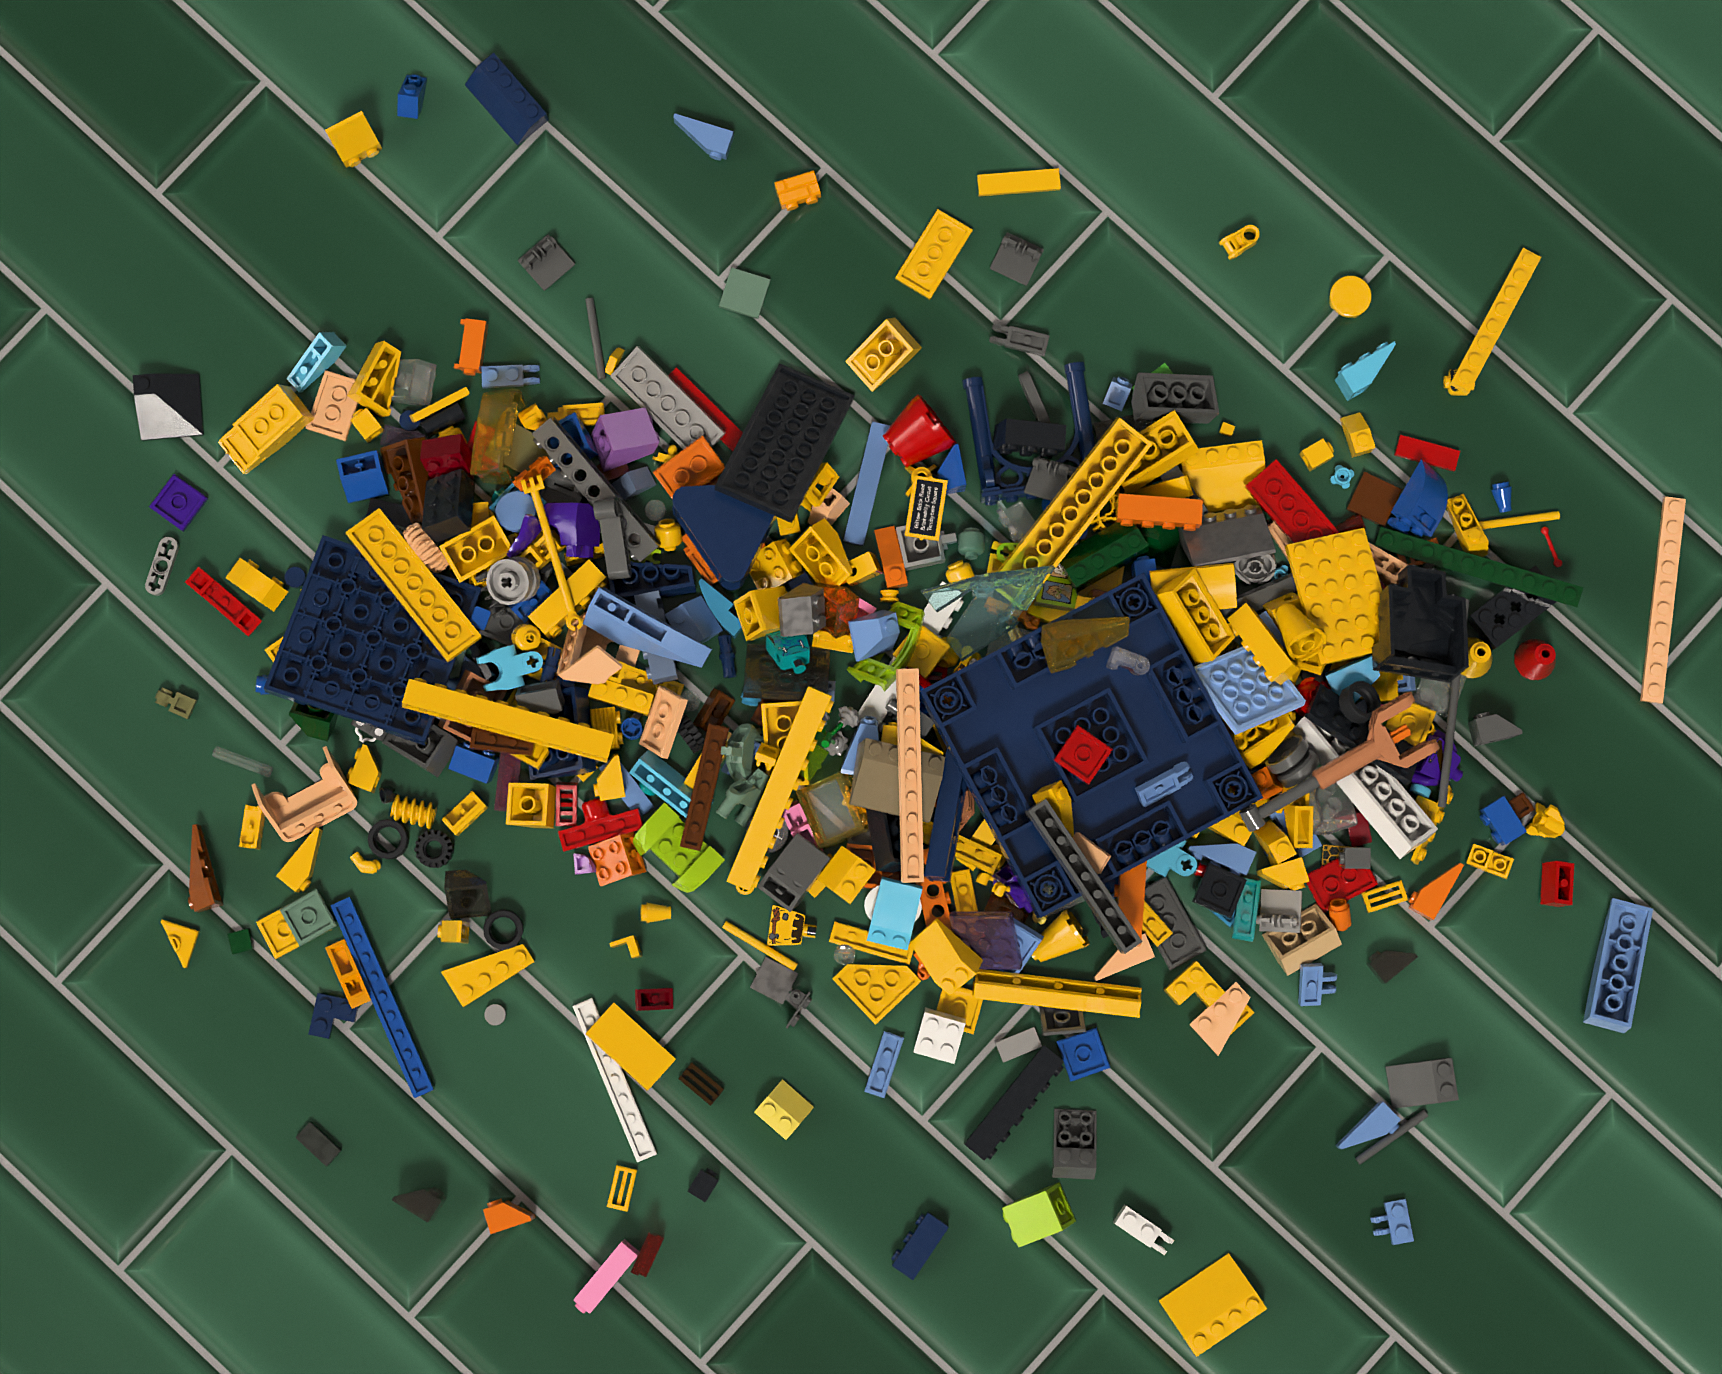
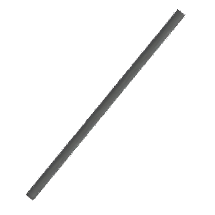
[1438,599,1469,808]

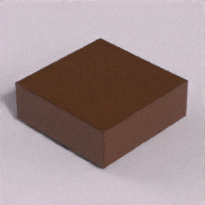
[1508,792,1535,820]

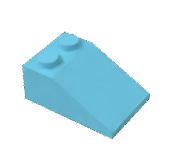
[867,877,923,951]

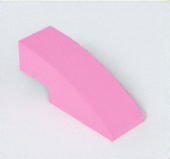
[782,800,824,852]

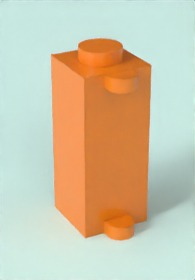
[454,318,488,376]

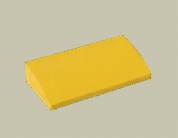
[1149,563,1237,609]

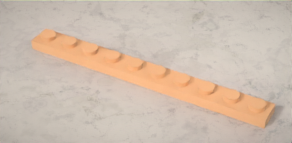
[1640,496,1686,704]
[896,669,924,883]

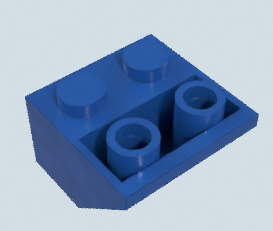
[336,450,389,503]

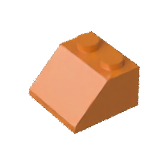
[483,1198,536,1234]

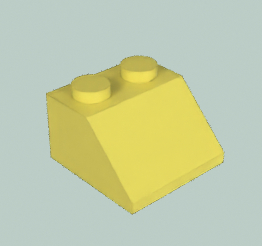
[754,1079,814,1140]

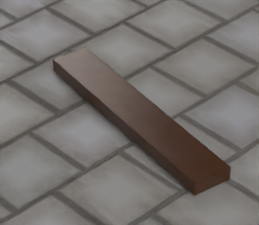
[680,723,730,851]

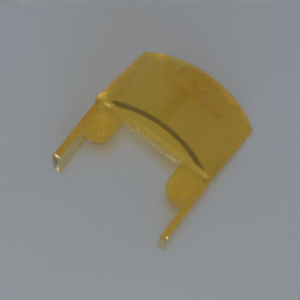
[470,388,528,486]

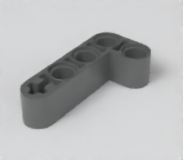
[593,497,632,580]

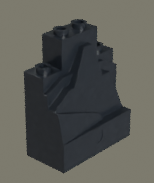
[1372,565,1469,683]

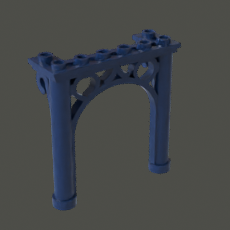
[962,362,1095,506]

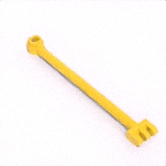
[520,474,583,631]

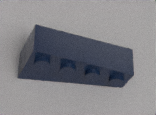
[609,561,696,603]

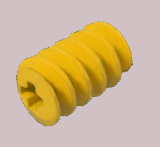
[390,794,437,829]

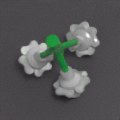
[821,706,859,756]

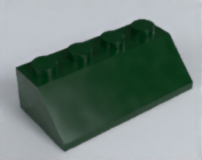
[1059,522,1149,593]

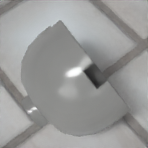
[1234,553,1276,584]

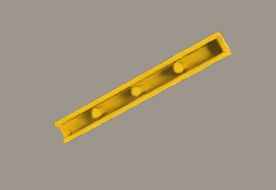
[972,969,1142,1018]

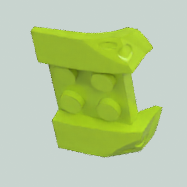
[633,802,725,893]

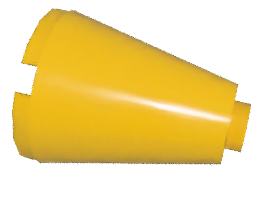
[1276,603,1327,661]
[1461,637,1492,679]
[1031,909,1090,962]

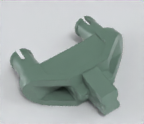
[721,723,764,782]
[716,769,770,827]

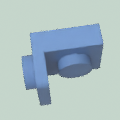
[1103,376,1132,411]

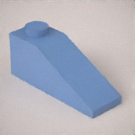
[673,114,734,160]
[1335,1101,1401,1149]

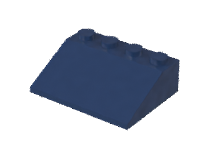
[529,686,596,780]

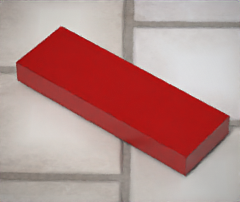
[1394,435,1460,472]

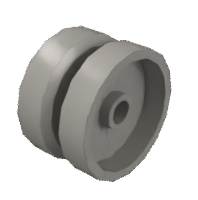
[486,556,541,605]

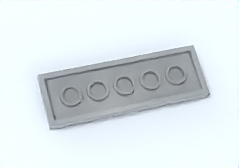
[610,346,726,449]

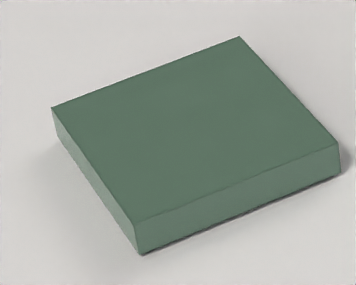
[719,267,771,319]
[280,889,338,947]

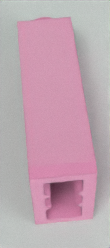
[574,1239,640,1314]

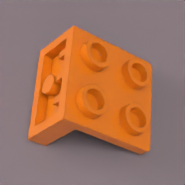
[588,832,647,886]

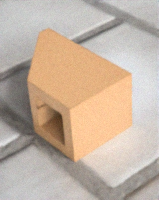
[808,488,850,526]

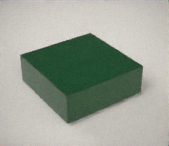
[227,929,254,955]

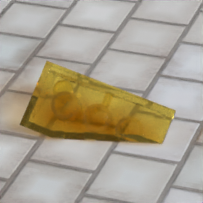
[1041,617,1130,674]

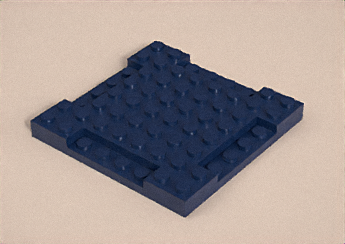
[264,535,482,745]

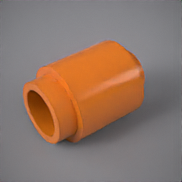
[1328,898,1352,931]

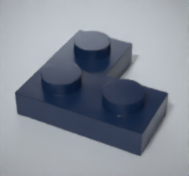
[308,993,359,1039]

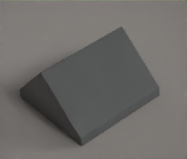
[1039,1006,1086,1036]

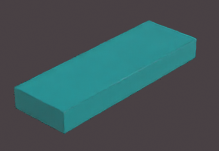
[1232,877,1261,942]

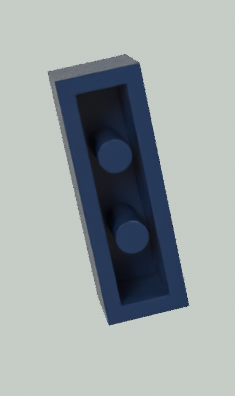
[891,1211,949,1280]

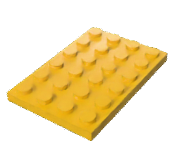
[1285,528,1382,666]

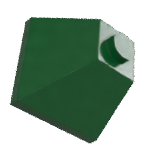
[1139,524,1179,569]
[289,702,338,742]

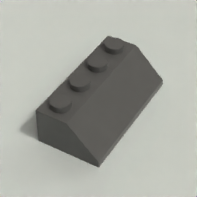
[1131,373,1219,424]

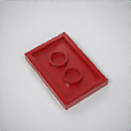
[1306,847,1378,913]

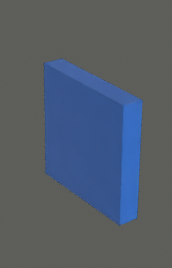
[1056,1028,1110,1082]

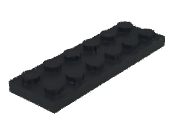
[1305,683,1418,785]

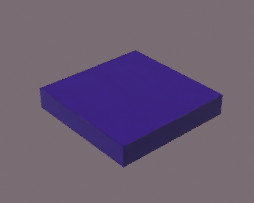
[149,474,208,532]

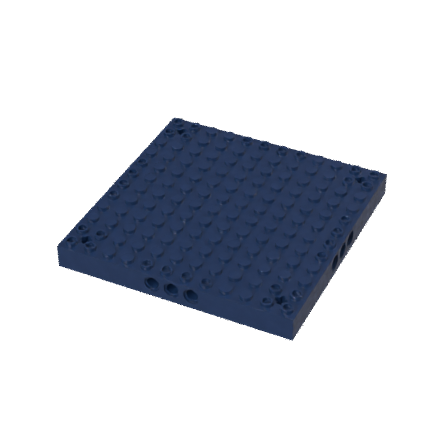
[919,573,1263,918]

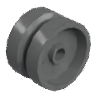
[1265,735,1320,788]

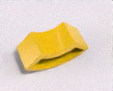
[226,558,288,612]

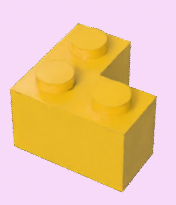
[1163,961,1225,1007]

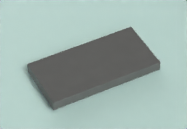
[1144,877,1207,970]

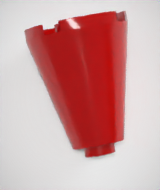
[1514,639,1556,680]

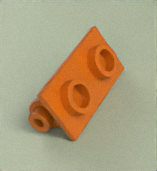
[512,456,556,492]

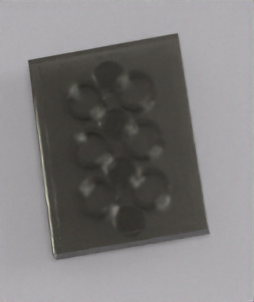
[743,644,830,701]

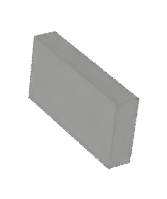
[995,1027,1042,1062]

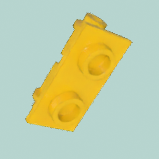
[812,628,853,653]

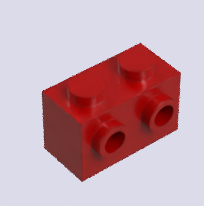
[1540,861,1574,907]

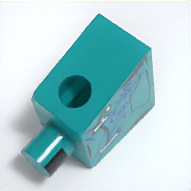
[766,631,810,674]

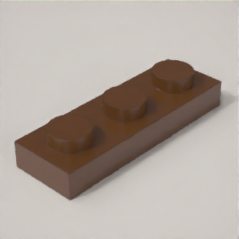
[470,727,535,757]

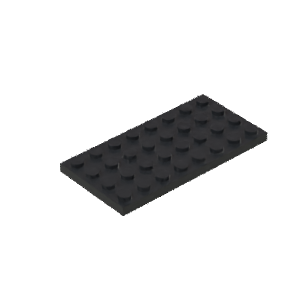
[714,363,855,523]

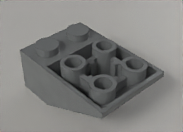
[757,833,831,912]
[1052,1109,1097,1180]

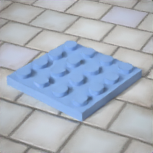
[1194,646,1306,735]

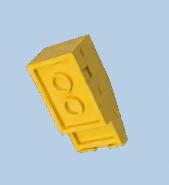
[218,384,314,474]

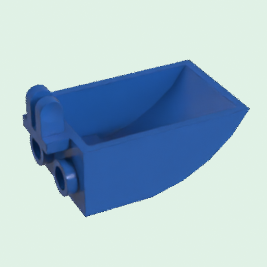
[1388,459,1448,537]

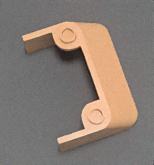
[557,611,623,685]
[251,746,357,842]

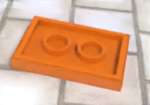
[652,435,725,499]

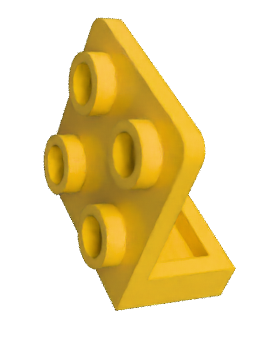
[749,539,804,589]

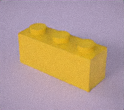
[588,680,655,716]

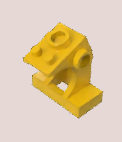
[801,462,839,512]

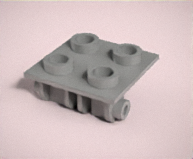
[1256,889,1302,933]

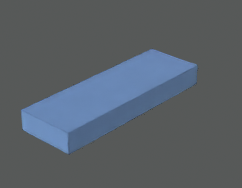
[864,1031,904,1098]

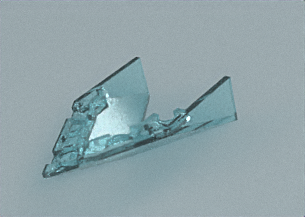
[921,565,1055,661]

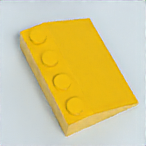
[1179,440,1266,513]
[1158,1253,1267,1357]

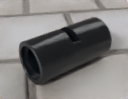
[419,401,466,438]

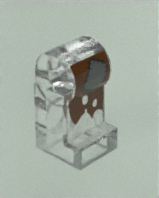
[1106,646,1150,676]

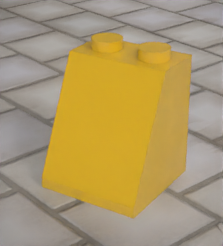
[733,586,787,641]

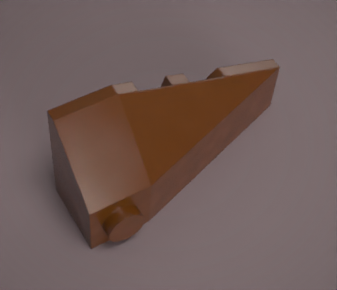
[380,437,430,524]

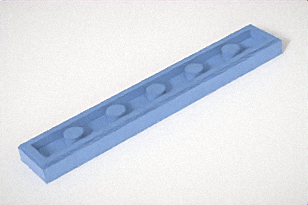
[843,421,890,546]

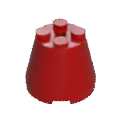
[882,394,956,468]

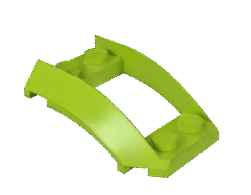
[847,601,925,691]

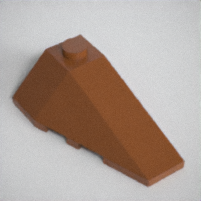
[188,824,223,913]

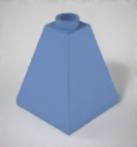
[841,716,881,775]

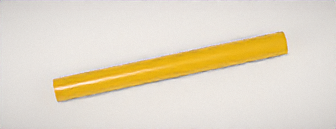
[1479,511,1560,529]
[722,921,798,971]

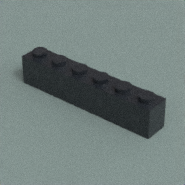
[964,1045,1064,1160]

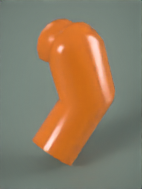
[913,952,930,980]

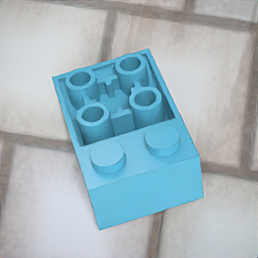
[1335,341,1396,401]

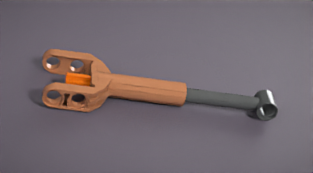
[1239,692,1440,832]

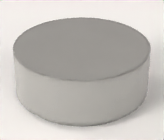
[484,1004,506,1025]

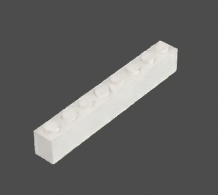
[858,581,964,733]

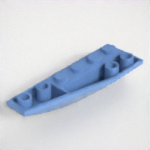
[583,587,712,668]

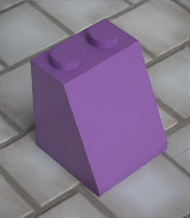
[591,408,660,472]

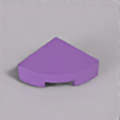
[573,854,596,875]

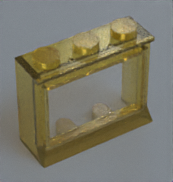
[796,771,869,849]

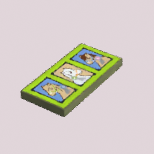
[1034,539,1087,612]

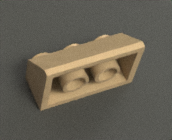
[1262,904,1342,976]

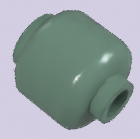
[958,528,985,560]

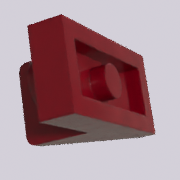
[635,988,673,1011]

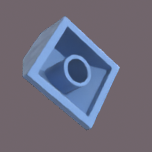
[848,610,900,662]

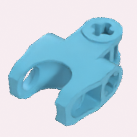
[476,644,543,692]
[1147,840,1197,877]

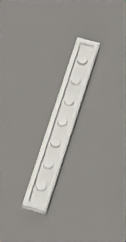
[573,998,657,1162]

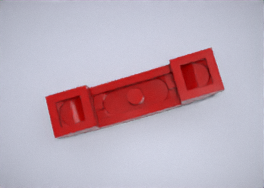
[185,567,262,637]

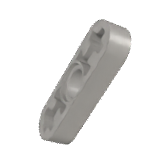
[145,537,179,596]

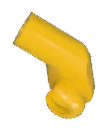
[350,852,381,874]

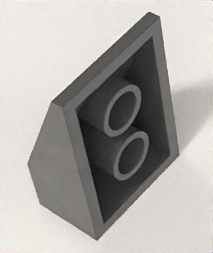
[382,725,460,778]
[1385,1058,1459,1109]

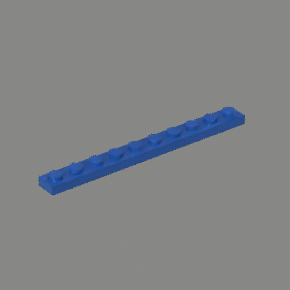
[330,897,435,1098]

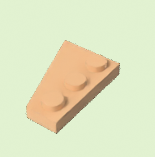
[1189,982,1251,1056]

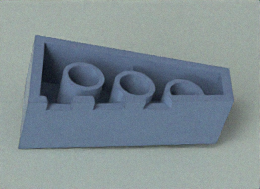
[634,590,678,685]

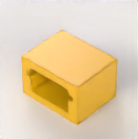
[1219,422,1235,437]

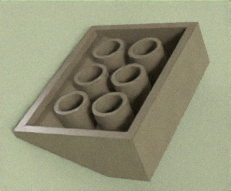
[849,738,945,823]

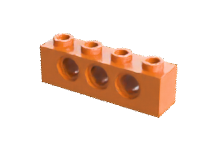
[916,848,956,930]

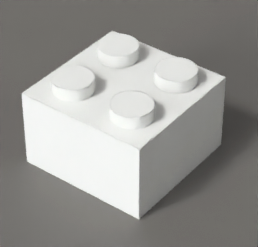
[914,1008,966,1064]

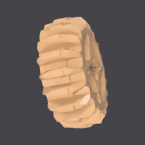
[402,522,449,573]

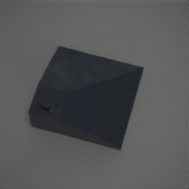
[133,373,204,441]

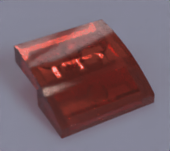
[631,1232,664,1277]

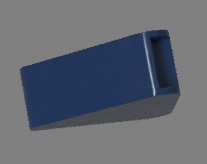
[672,485,777,591]

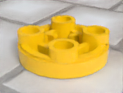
[1329,276,1371,318]

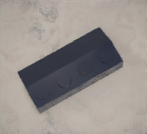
[465,53,549,146]

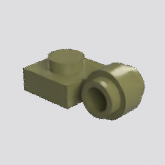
[155,687,197,719]

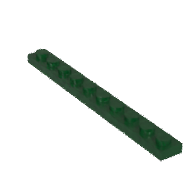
[1375,527,1584,607]

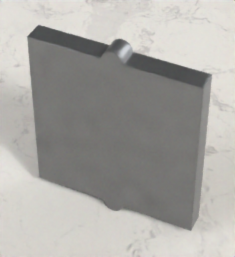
[750,957,798,1004]

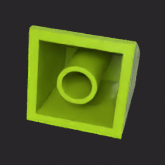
[1002,1182,1076,1247]

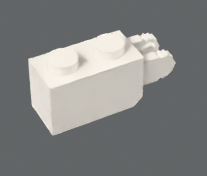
[1113,1205,1174,1255]

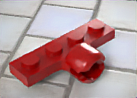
[558,798,643,852]

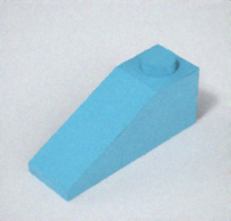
[286,332,346,392]

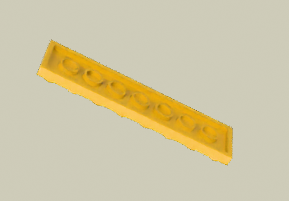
[346,508,482,662]

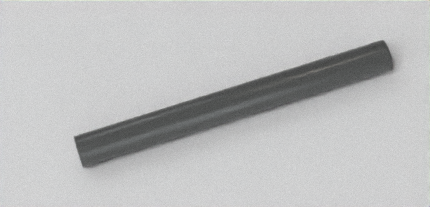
[585,298,606,380]
[1355,1109,1428,1165]

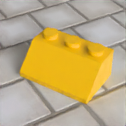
[439,515,511,583]

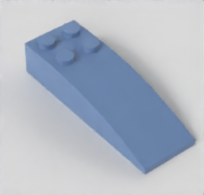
[1583,898,1653,1033]

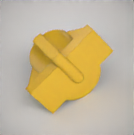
[518,403,547,431]

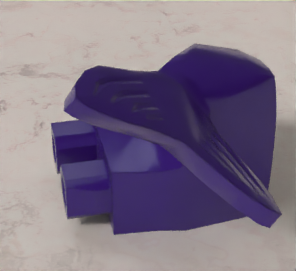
[507,503,600,558]

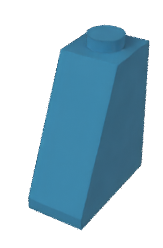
[1325,654,1380,703]

